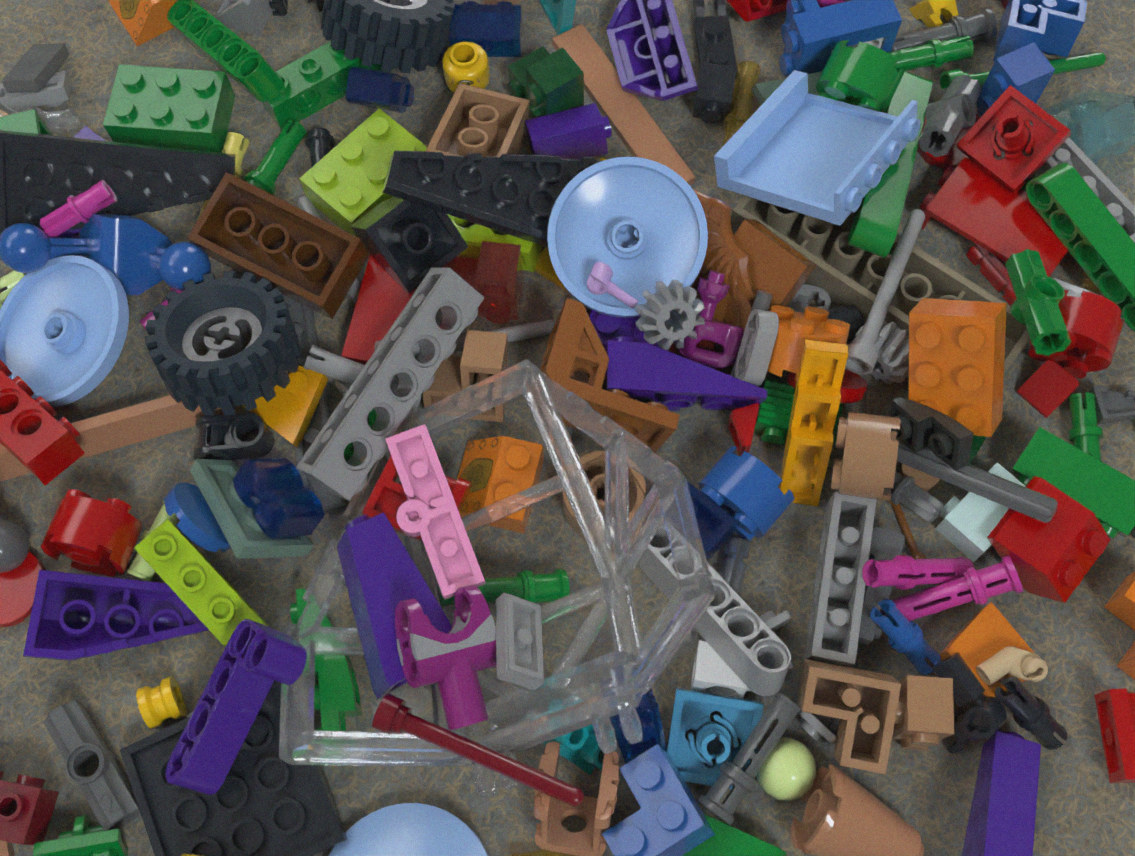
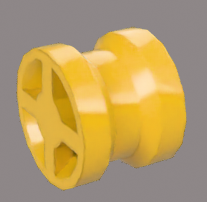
[136,676,187,729]

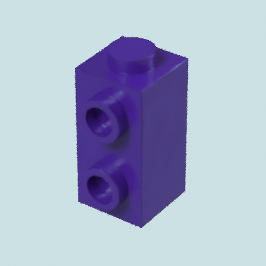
[525,103,612,160]

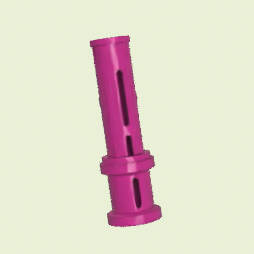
[890,555,1023,621]

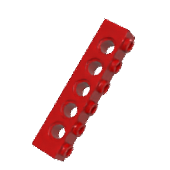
[0,360,85,486]

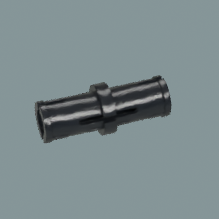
[995,677,1067,750]

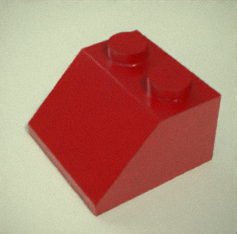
[987,476,1111,603]

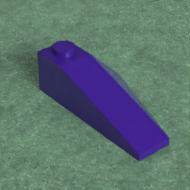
[601,336,767,411]
[23,570,209,661]

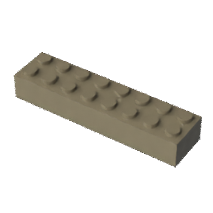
[731,195,1030,374]

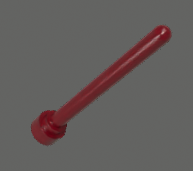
[372,693,584,807]

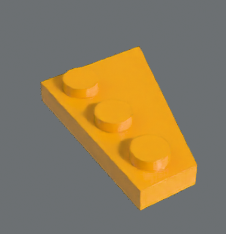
[242,366,329,448]

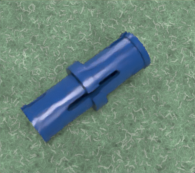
[870,599,941,675]

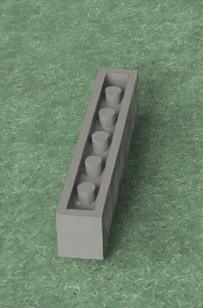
[296,268,484,501]

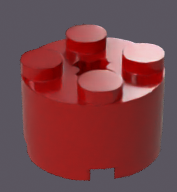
[1028,290,1124,379]
[41,489,143,577]

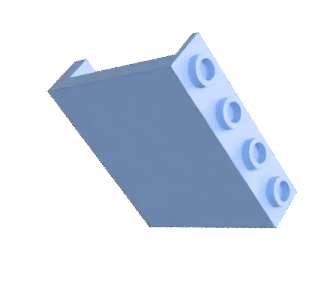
[714,70,920,226]

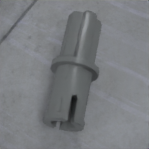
[890,471,944,522]

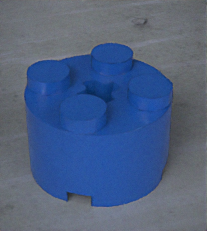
[698,446,794,542]

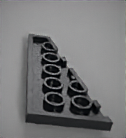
[0,130,236,235]
[382,150,603,247]

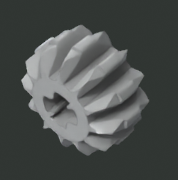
[635,279,705,350]
[852,320,909,384]

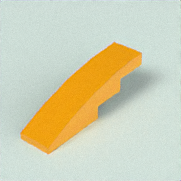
[779,339,849,506]

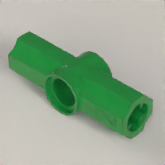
[1005,249,1071,356]

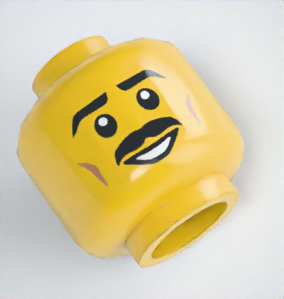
[442,41,490,93]

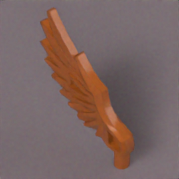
[691,189,756,331]

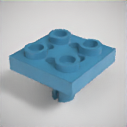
[666,687,764,789]

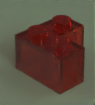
[445,241,524,324]

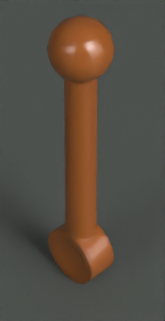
[887,497,926,559]

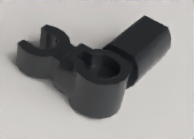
[932,652,1007,753]

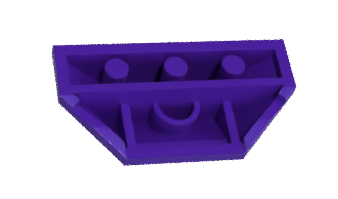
[606,0,698,101]

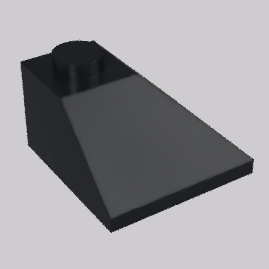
[351,197,468,293]

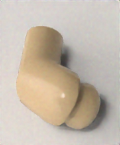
[976,646,1048,686]

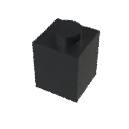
[692,62,737,124]

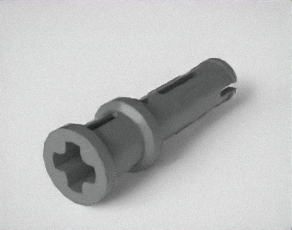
[891,8,997,51]
[697,693,801,826]

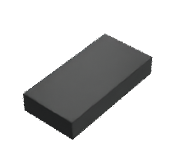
[2,43,70,93]

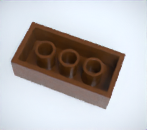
[187,172,370,320]

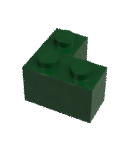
[507,46,584,119]

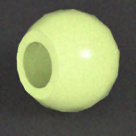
[756,737,816,801]

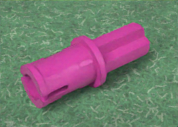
[40,180,117,237]

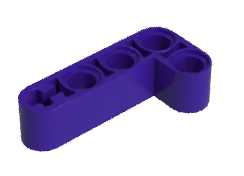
[166,619,307,795]

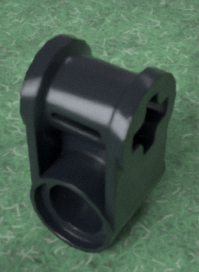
[194,413,275,460]

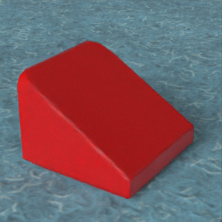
[1016,358,1080,418]
[727,403,759,457]

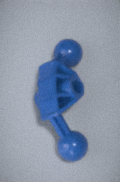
[0,214,211,295]

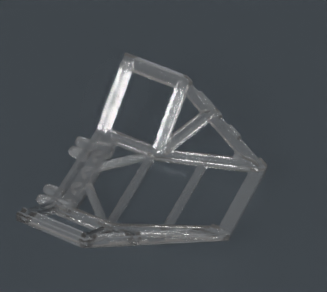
[279,360,715,799]

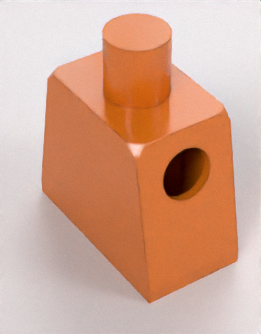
[939,602,1034,702]

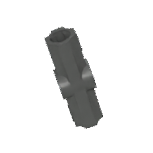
[918,74,982,157]
[43,700,140,831]

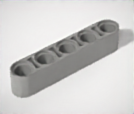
[637,521,791,696]

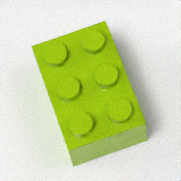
[299,108,427,238]

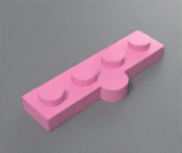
[385,424,486,599]

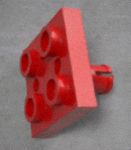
[956,85,1071,194]

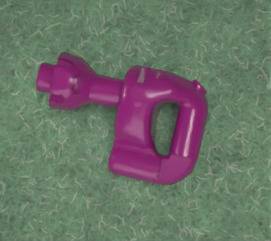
[679,270,744,368]

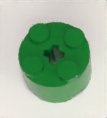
[816,40,904,113]

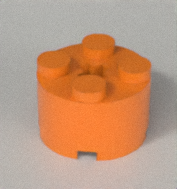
[767,305,850,381]

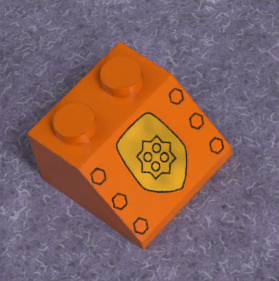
[108,0,178,46]
[457,436,544,534]

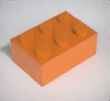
[908,298,1007,437]

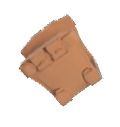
[534,742,620,856]

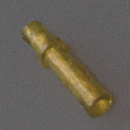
[722,61,761,147]

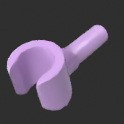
[587,262,638,309]

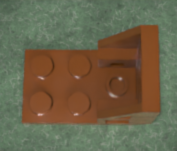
[531,298,680,453]

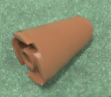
[791,764,924,856]

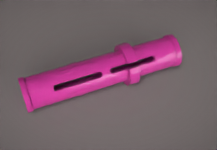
[862,555,974,590]

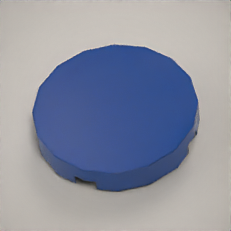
[164,482,231,553]

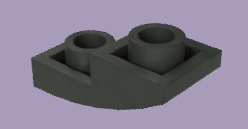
[890,397,973,471]

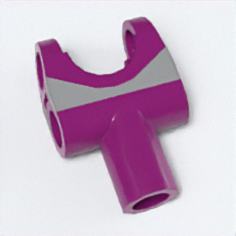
[395,585,497,730]

